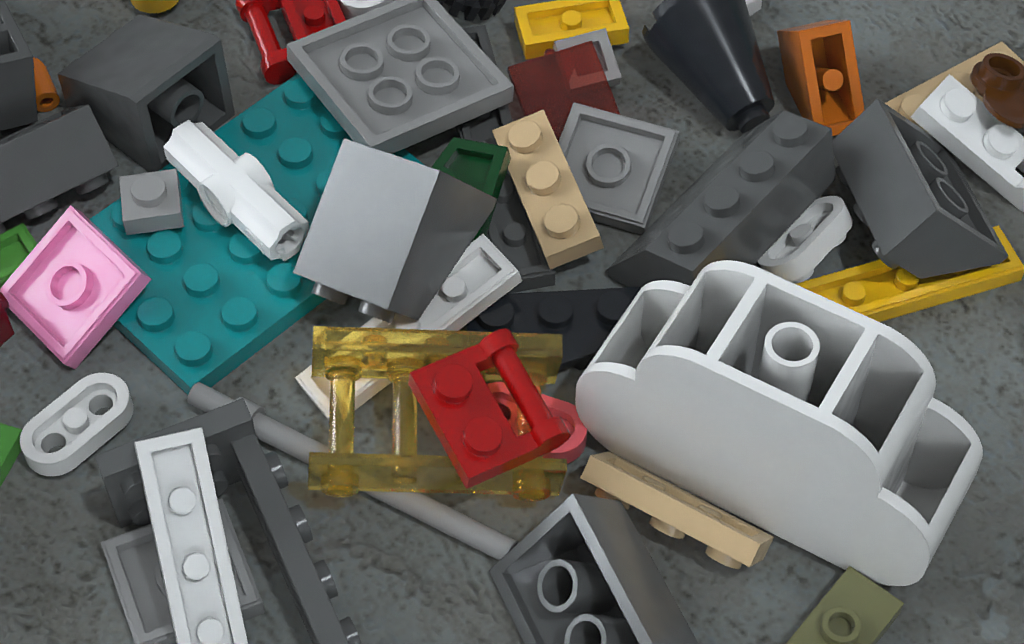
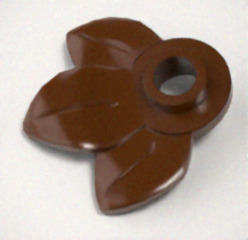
[970,53,1024,129]

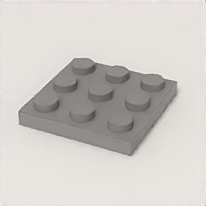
[287,0,514,154]

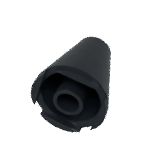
[642,0,775,134]

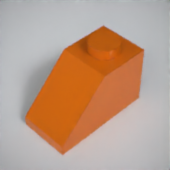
[777,20,865,136]

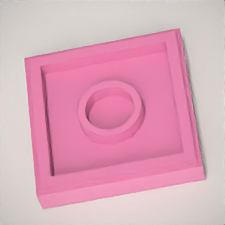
[0,205,152,369]

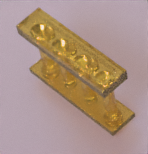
[308,326,567,502]

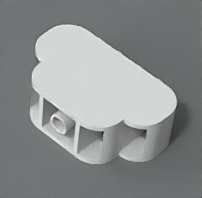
[575,260,983,586]

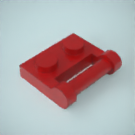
[235,0,346,85]
[408,328,571,489]

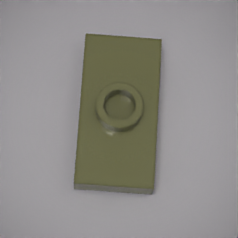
[786,566,904,644]

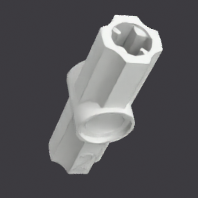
[163,120,310,261]

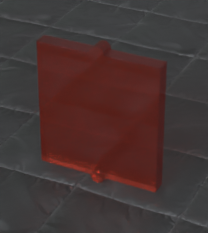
[507,40,620,142]

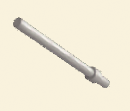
[187,382,518,561]

